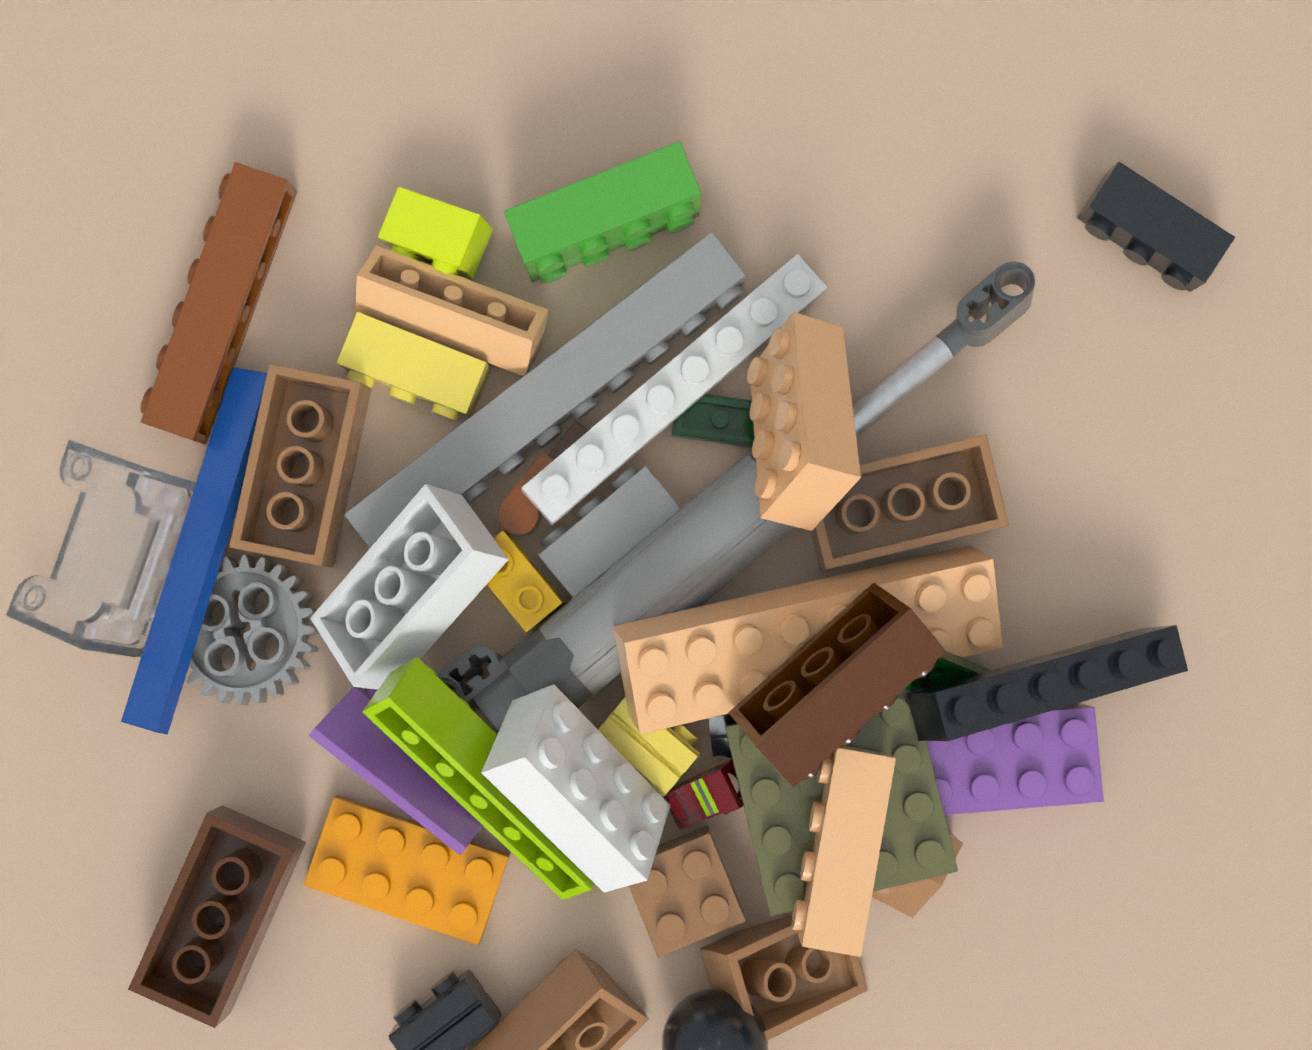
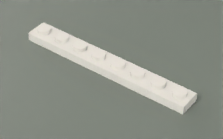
[521,253,828,525]

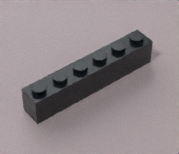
[907,625,1188,741]

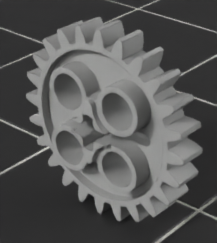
[187,555,320,705]

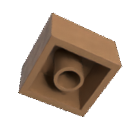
[629,825,746,958]

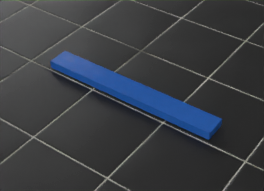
[121,367,267,735]

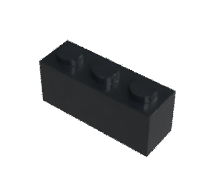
[1077,162,1235,292]

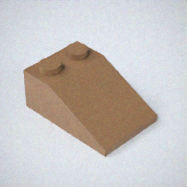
[700,915,868,1041]

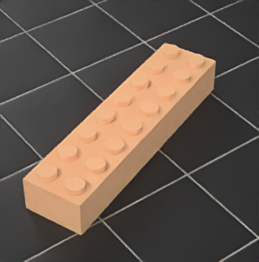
[613,546,1003,735]

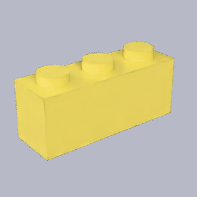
[337,312,491,422]

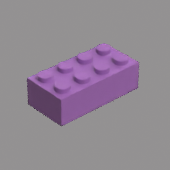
[926,703,1104,815]

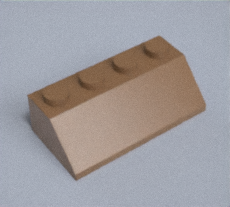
[472,949,649,1050]

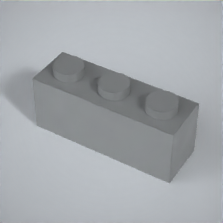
[538,466,681,598]

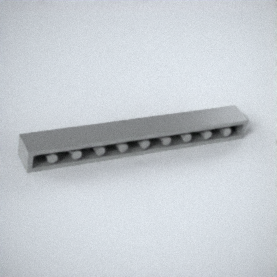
[344,232,746,548]

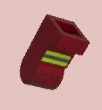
[663,759,743,829]

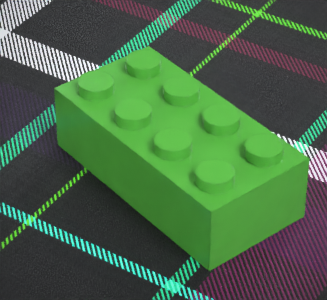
[503,141,701,284]

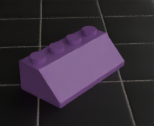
[308,687,483,855]

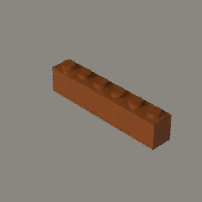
[140,162,297,445]

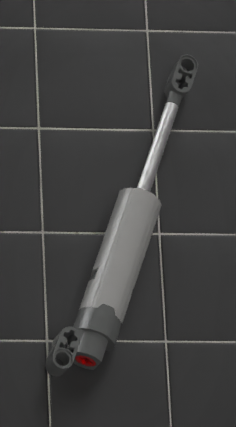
[437,261,1035,732]

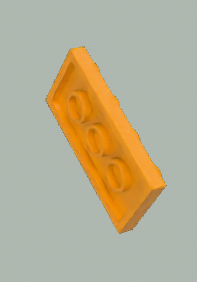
[304,795,510,945]

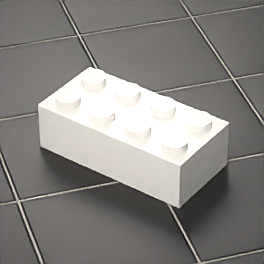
[310,484,509,690]
[481,684,670,893]

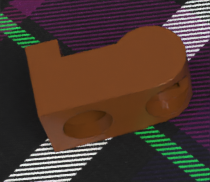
[498,451,553,536]

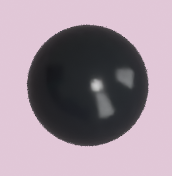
[662,988,768,1050]

